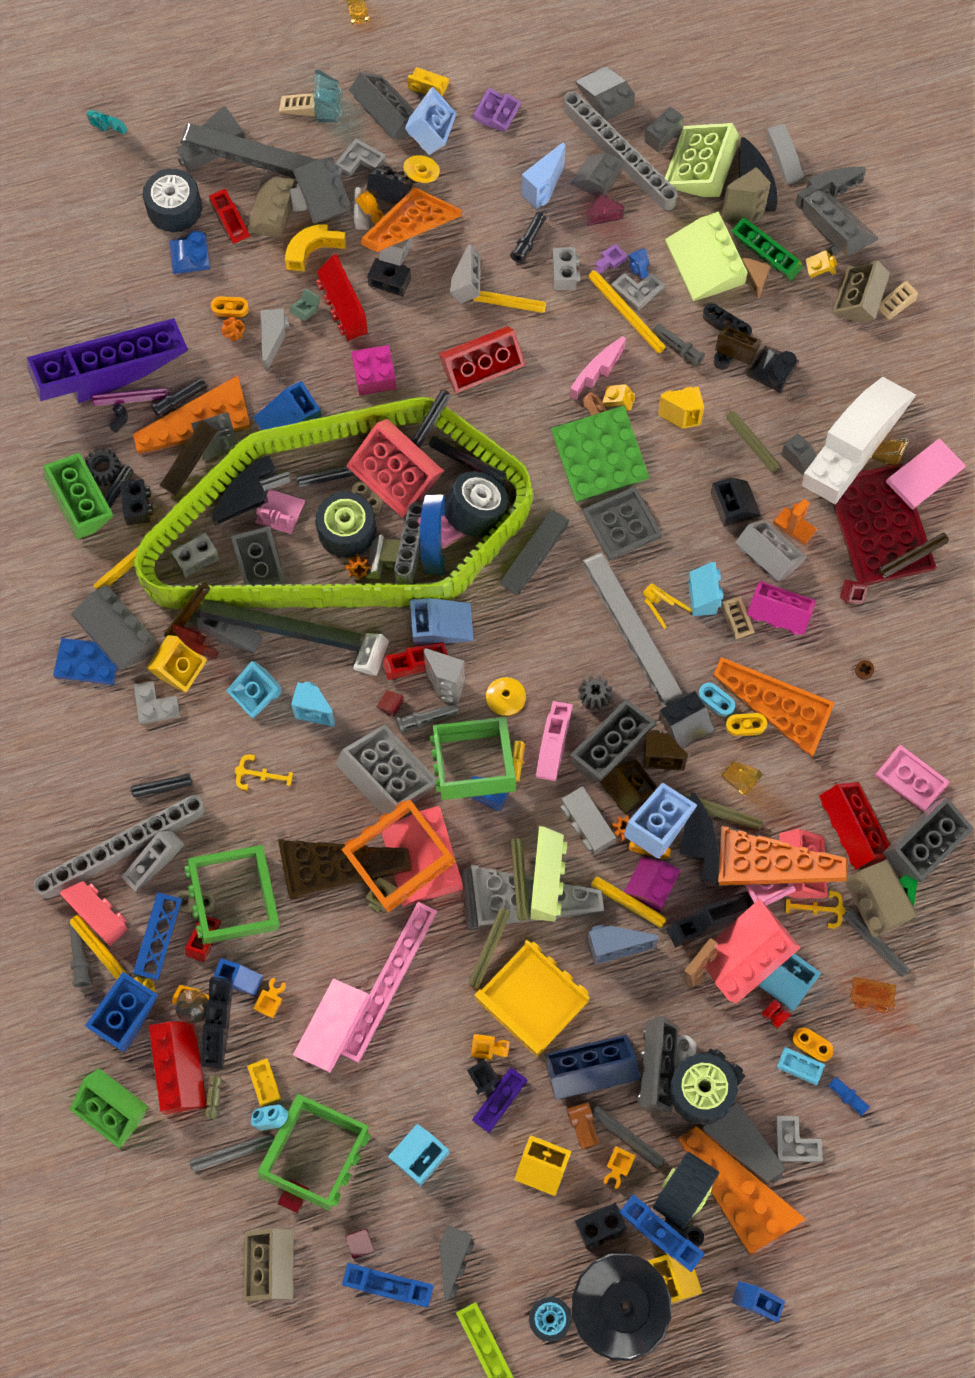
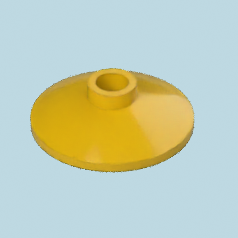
[403,155,440,183]
[486,677,526,716]

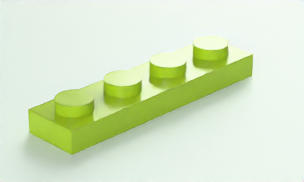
[456,1302,514,1378]

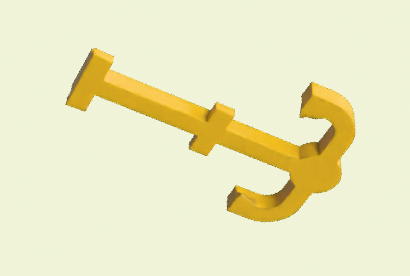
[235,754,293,791]
[785,891,846,929]

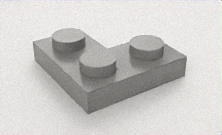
[335,138,386,177]
[611,273,665,311]
[134,681,180,724]
[776,1116,823,1162]

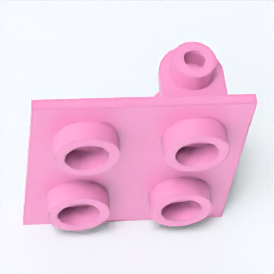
[255,489,306,534]

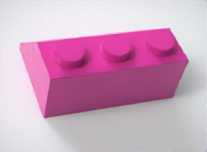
[747,581,816,635]

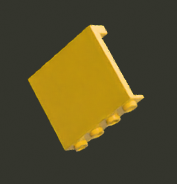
[474,940,590,1057]

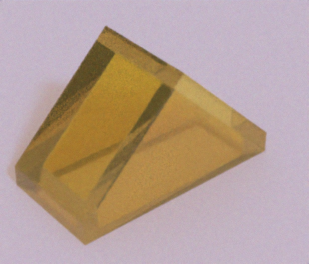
[871,439,909,466]

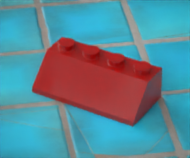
[316,254,368,342]
[439,326,526,394]
[819,782,890,870]
[149,1021,207,1115]

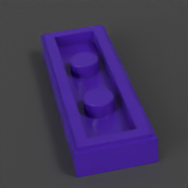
[472,1067,528,1134]

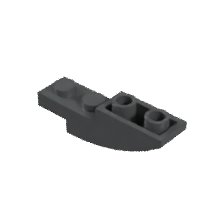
[795,167,866,209]
[184,609,263,654]

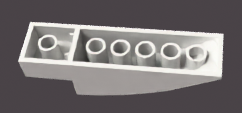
[802,377,916,505]

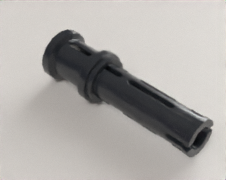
[510,212,547,264]
[151,378,207,419]

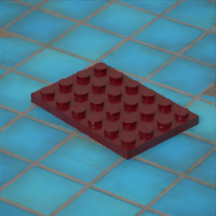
[832,463,937,585]

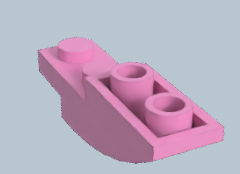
[536,701,573,781]

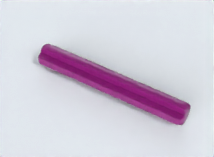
[92,387,169,406]

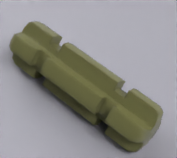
[205,1076,222,1119]

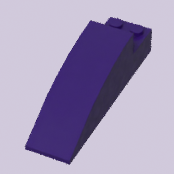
[27,318,188,404]

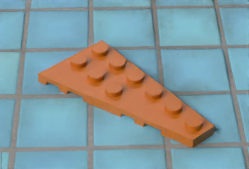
[361,187,463,252]
[133,375,251,454]
[713,657,835,758]
[718,826,847,885]
[678,1127,806,1255]

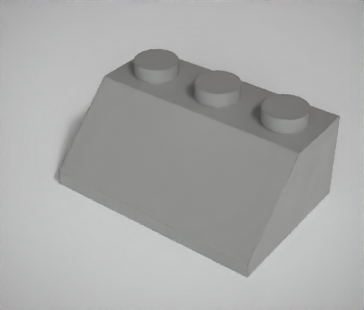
[735,519,807,581]
[424,648,465,704]

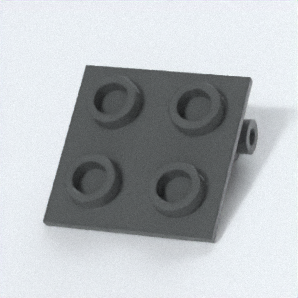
[191,412,238,460]

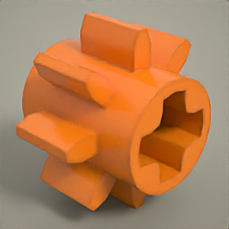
[221,316,245,342]
[345,554,371,580]
[612,815,630,842]

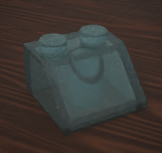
[314,70,343,123]

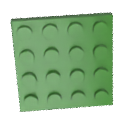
[551,406,649,503]

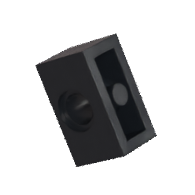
[367,257,411,297]

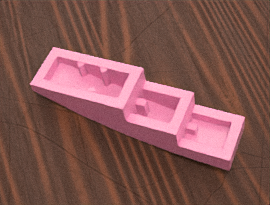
[570,336,626,400]

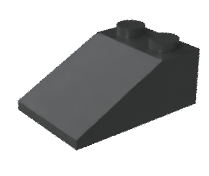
[575,66,635,121]
[231,525,286,586]

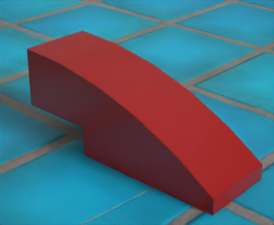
[209,188,250,244]
[382,642,448,680]

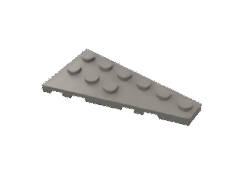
[471,865,604,928]

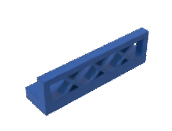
[133,892,182,981]

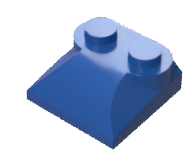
[169,231,210,274]

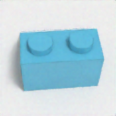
[291,682,335,727]

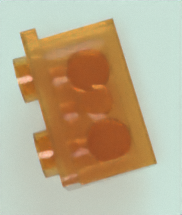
[849,977,896,1013]

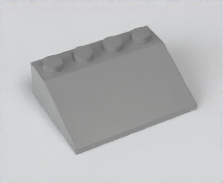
[335,724,438,815]

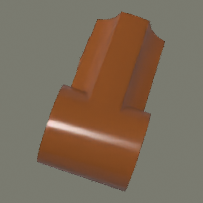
[567,1102,599,1150]

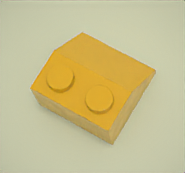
[146,635,207,693]

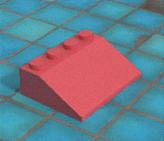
[346,419,444,518]
[381,806,463,907]
[705,899,801,1004]

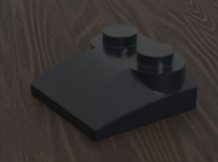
[747,345,799,393]

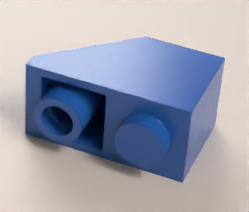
[213,958,263,997]

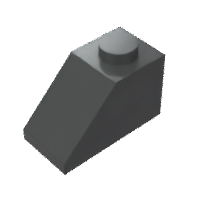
[781,433,817,476]

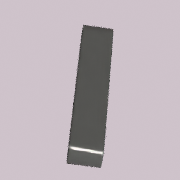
[395,502,423,585]
[500,510,569,596]

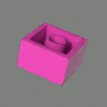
[351,345,396,396]

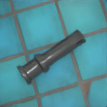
[652,323,705,367]
[396,702,459,734]
[69,923,92,987]

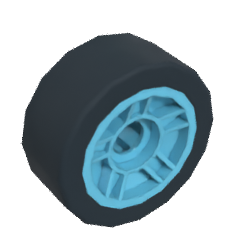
[529,1296,572,1342]

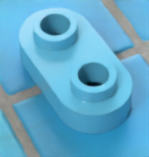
[698,683,735,717]
[251,1105,288,1131]

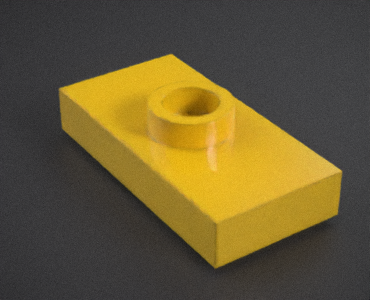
[247,1058,282,1107]

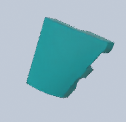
[86,109,128,135]

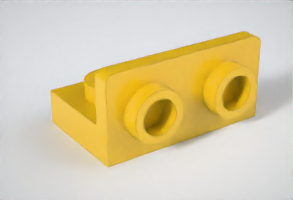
[407,67,449,96]

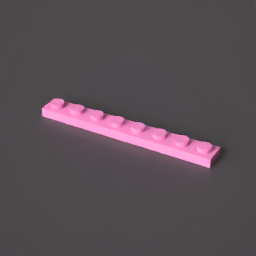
[341,902,437,1064]

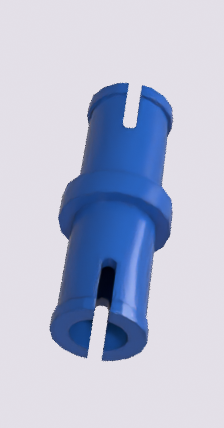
[827,1076,870,1116]

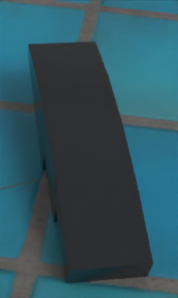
[201,976,233,1069]

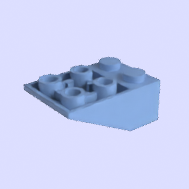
[410,598,474,646]

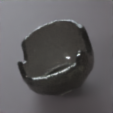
[175,990,208,1024]

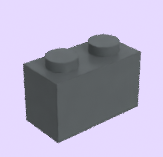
[645,106,684,152]

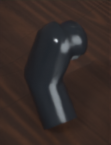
[109,404,128,433]

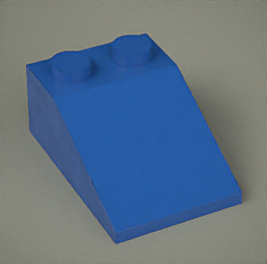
[85,972,158,1053]

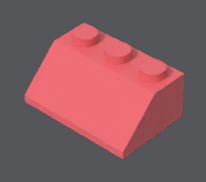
[779,829,828,898]
[60,881,128,947]

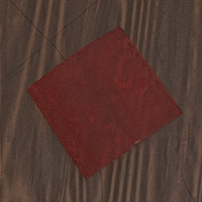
[172,624,219,659]

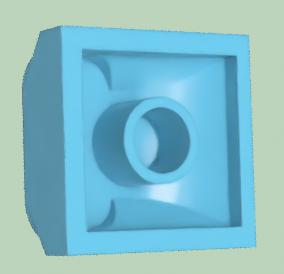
[226,661,281,718]

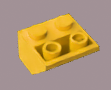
[658,387,704,429]
[514,1135,572,1196]
[648,1255,703,1304]

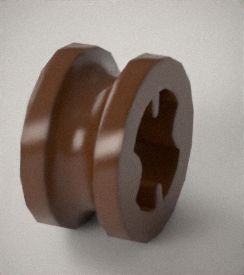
[855,660,875,680]

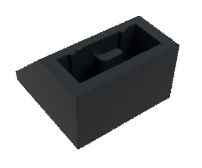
[366,166,414,204]
[711,477,761,527]

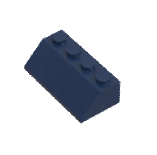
[544,1034,640,1100]

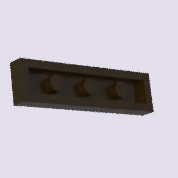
[159,420,217,496]

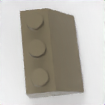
[721,167,771,223]
[247,176,295,239]
[832,260,890,323]
[844,860,918,937]
[243,1228,294,1301]

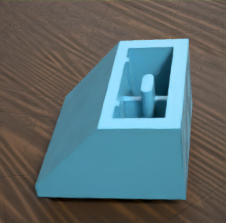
[688,562,723,616]
[759,953,821,1012]
[388,1124,450,1187]

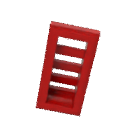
[185,915,222,962]

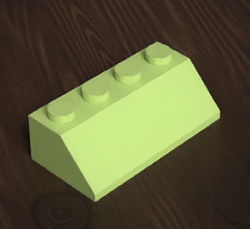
[530,826,567,922]

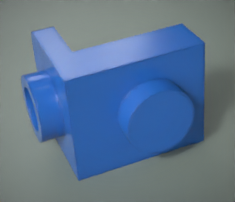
[628,248,650,279]

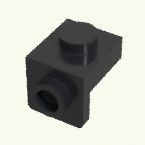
[467,1058,500,1095]

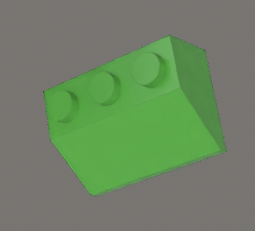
[69,1068,149,1149]

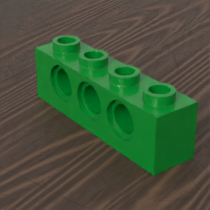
[731,217,803,282]

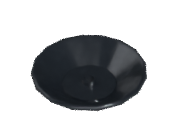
[572,1253,671,1361]

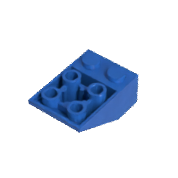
[253,380,322,430]

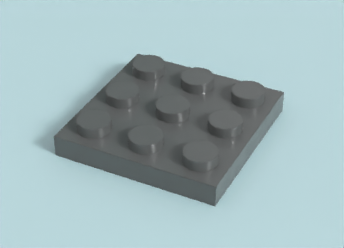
[582,487,662,561]

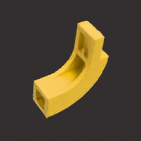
[285,224,347,271]

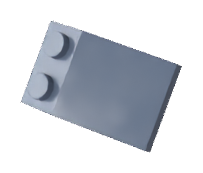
[587,925,658,965]

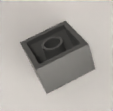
[571,152,622,200]

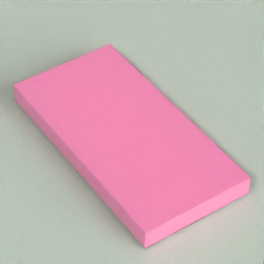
[886,438,966,510]
[293,979,370,1073]

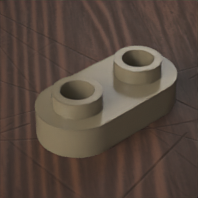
[352,481,383,516]
[173,890,216,914]

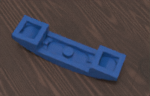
[420,495,445,575]
[619,1194,705,1272]
[342,1263,434,1308]

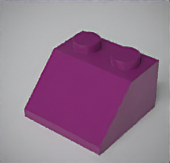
[624,857,681,912]

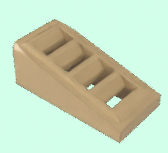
[279,94,318,116]
[878,281,918,321]
[721,595,755,640]

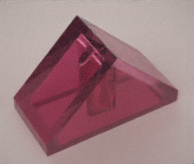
[587,194,624,226]

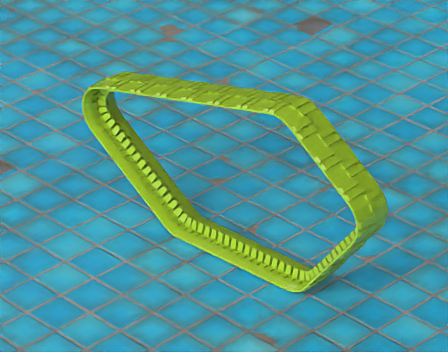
[134,397,533,609]

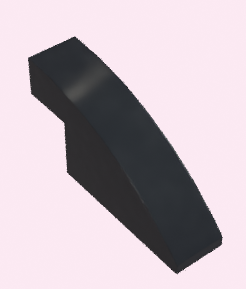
[739,137,778,211]
[212,455,277,526]
[680,793,719,884]
[666,892,754,948]

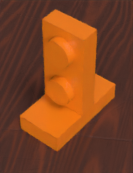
[773,498,817,546]

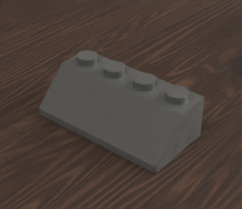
[349,72,415,139]
[803,190,878,257]
[71,585,156,671]
[570,699,657,781]
[882,797,974,882]
[638,1017,678,1113]

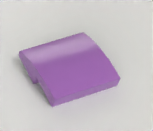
[472,87,522,131]

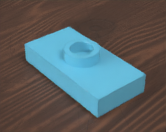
[776,1047,825,1086]

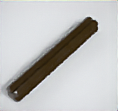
[879,533,949,578]
[164,582,210,637]

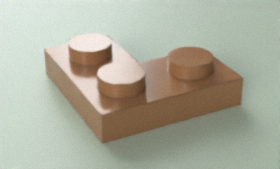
[684,938,718,988]

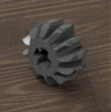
[578,676,612,710]

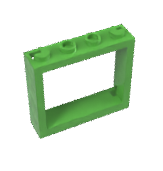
[430,717,516,800]
[184,845,280,944]
[258,1094,371,1211]

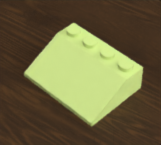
[665,123,740,197]
[665,212,748,301]

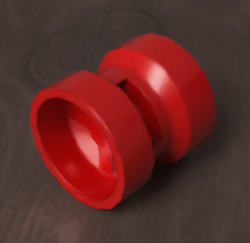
[761,999,792,1029]

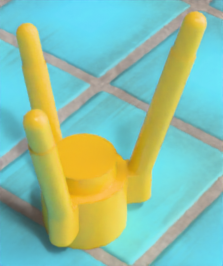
[643,583,692,629]

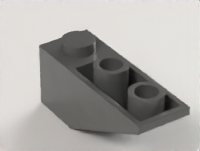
[439,1225,475,1301]

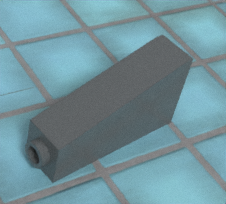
[177,106,245,172]
[701,1103,785,1184]

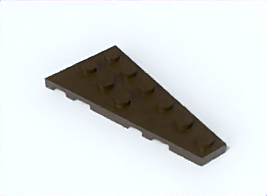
[278,839,412,900]

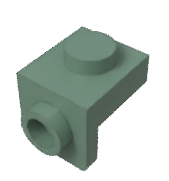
[289,288,320,321]

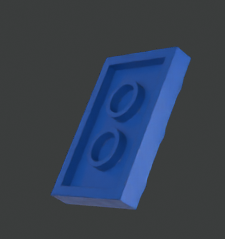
[53,638,117,685]

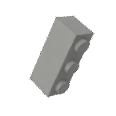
[560,786,616,855]

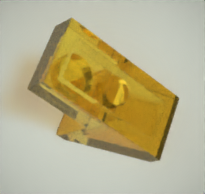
[346,0,369,25]
[720,761,763,795]

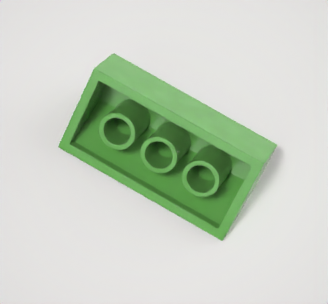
[43,453,113,540]

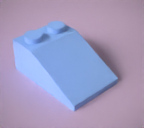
[405,87,457,155]
[521,143,565,209]
[624,783,697,859]

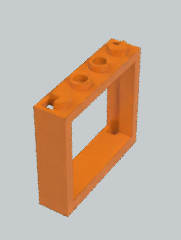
[342,799,456,913]

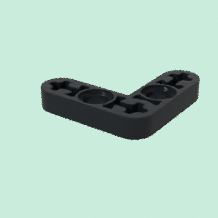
[703,304,752,370]

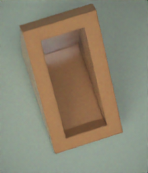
[742,258,770,298]

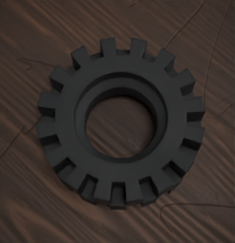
[85,448,121,486]

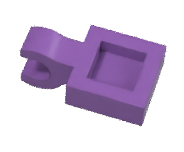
[594,244,628,274]

